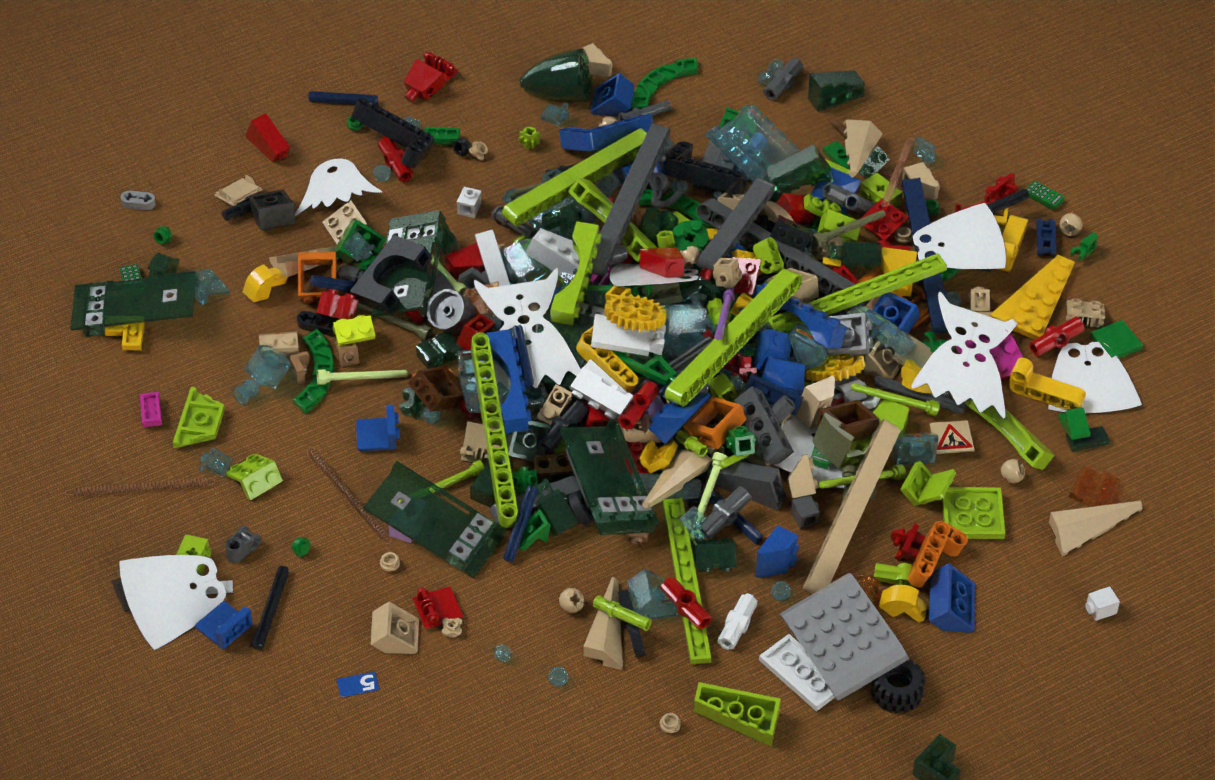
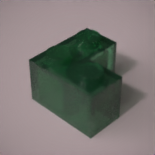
[912,734,961,780]

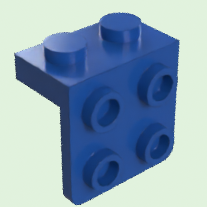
[356,405,400,451]

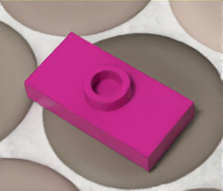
[140,392,162,427]

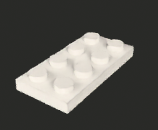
[759,634,835,712]

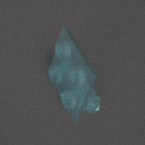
[180,269,230,304]

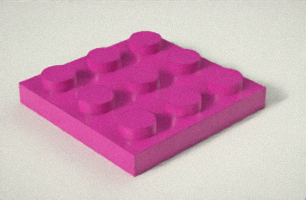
[955,329,1023,382]

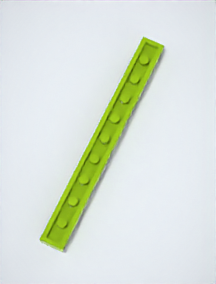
[767,253,947,333]
[663,498,711,665]

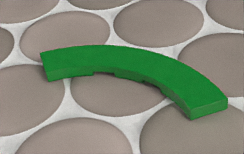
[631,58,698,111]
[638,190,716,229]
[293,329,334,414]

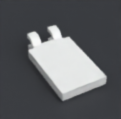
[591,314,666,356]

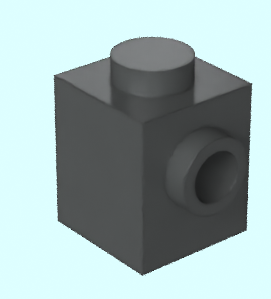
[791,495,820,530]

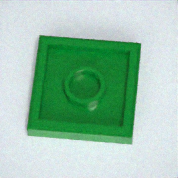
[1090,320,1143,359]

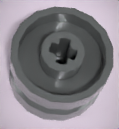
[427,289,475,336]

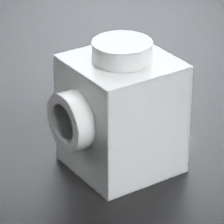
[457,187,482,218]
[1085,586,1120,621]

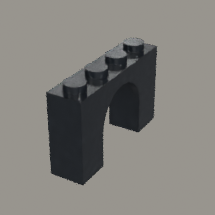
[350,235,433,315]

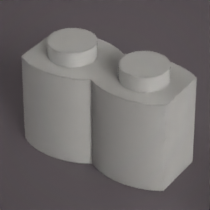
[833,376,867,403]

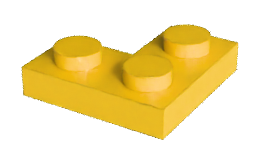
[105,317,145,350]

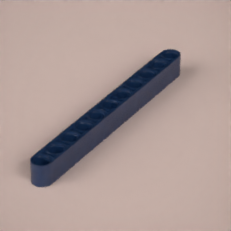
[902,177,948,334]

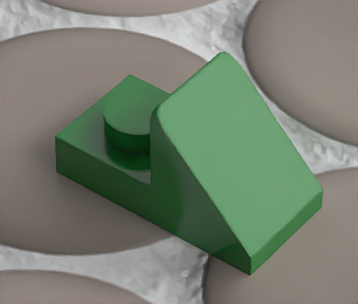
[1058,407,1090,440]
[519,509,550,551]

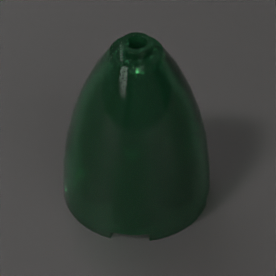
[520,48,593,102]

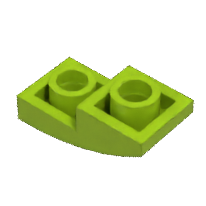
[804,193,841,217]

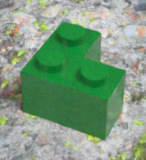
[334,219,387,264]

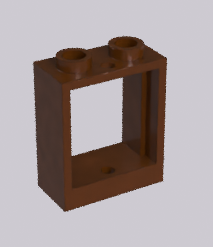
[408,366,468,412]
[817,400,879,441]

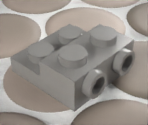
[828,313,873,355]

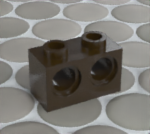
[533,453,575,486]

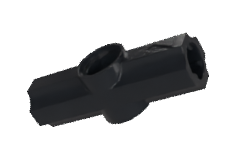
[539,400,589,454]

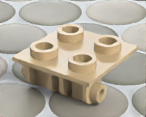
[322,200,367,244]
[1066,299,1105,328]
[460,422,505,465]

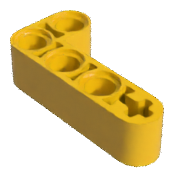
[997,215,1028,273]
[576,326,638,394]
[1009,358,1087,410]

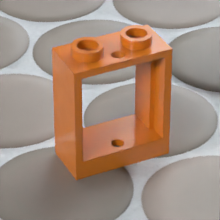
[298,252,337,303]
[683,396,747,449]

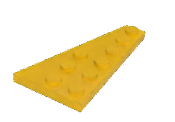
[989,255,1075,340]

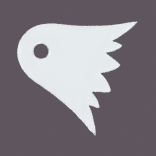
[295,159,382,216]

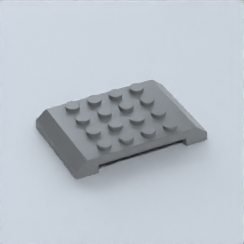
[780,573,909,701]

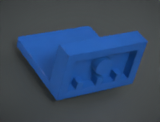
[195,601,253,650]

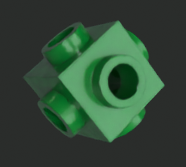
[726,426,756,456]
[511,467,537,495]

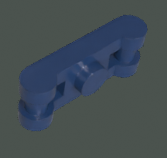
[1036,218,1056,257]

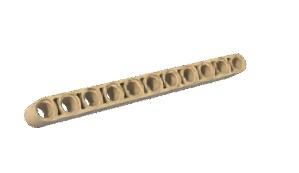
[803,419,901,594]

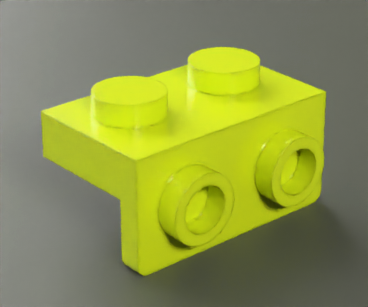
[333,315,376,346]

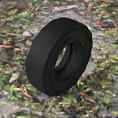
[568,491,595,526]

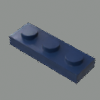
[744,374,804,415]

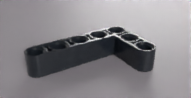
[351,98,435,168]
[661,142,747,194]

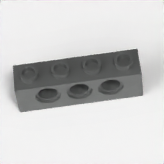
[735,386,794,465]

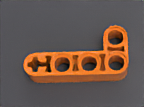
[908,521,968,587]

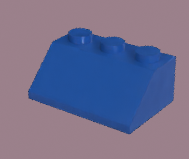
[648,392,712,444]
[929,563,975,633]

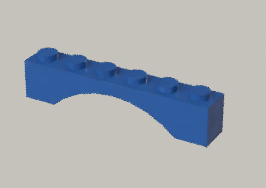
[751,283,847,348]
[487,329,532,434]

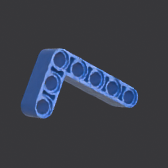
[559,114,653,151]

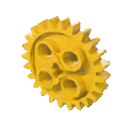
[604,294,667,332]
[804,352,865,382]

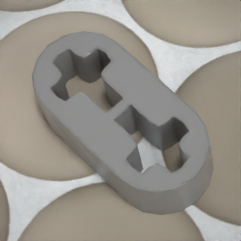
[121,191,156,210]

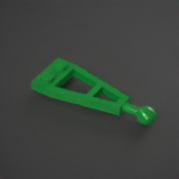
[612,350,677,386]

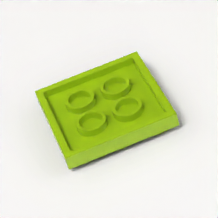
[942,487,1005,539]

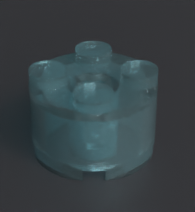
[244,345,290,388]

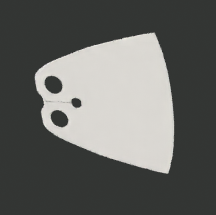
[913,203,1006,269]
[610,263,698,286]
[1048,342,1142,413]
[755,416,844,488]
[120,555,226,650]

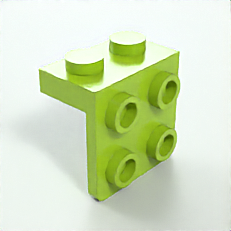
[226,454,283,500]
[900,461,956,506]

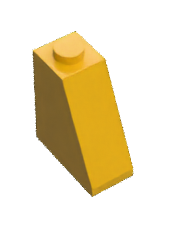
[879,247,917,297]

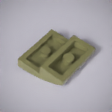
[641,282,683,306]
[812,412,855,468]

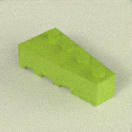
[694,682,781,747]

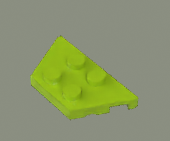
[173,387,225,448]

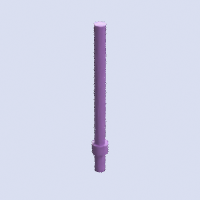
[715,287,735,340]

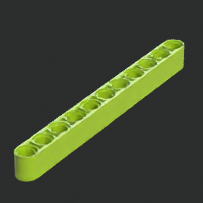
[502,128,647,226]
[665,269,802,406]
[471,333,518,528]

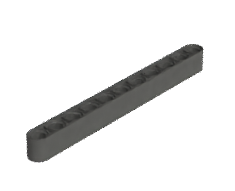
[591,123,670,277]
[696,198,869,312]

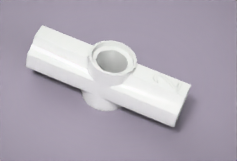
[718,593,758,650]

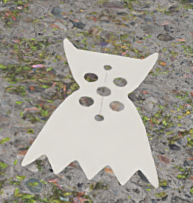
[474,268,581,390]
[911,291,1017,419]

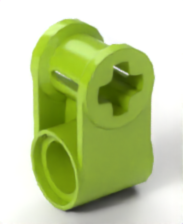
[753,237,784,274]

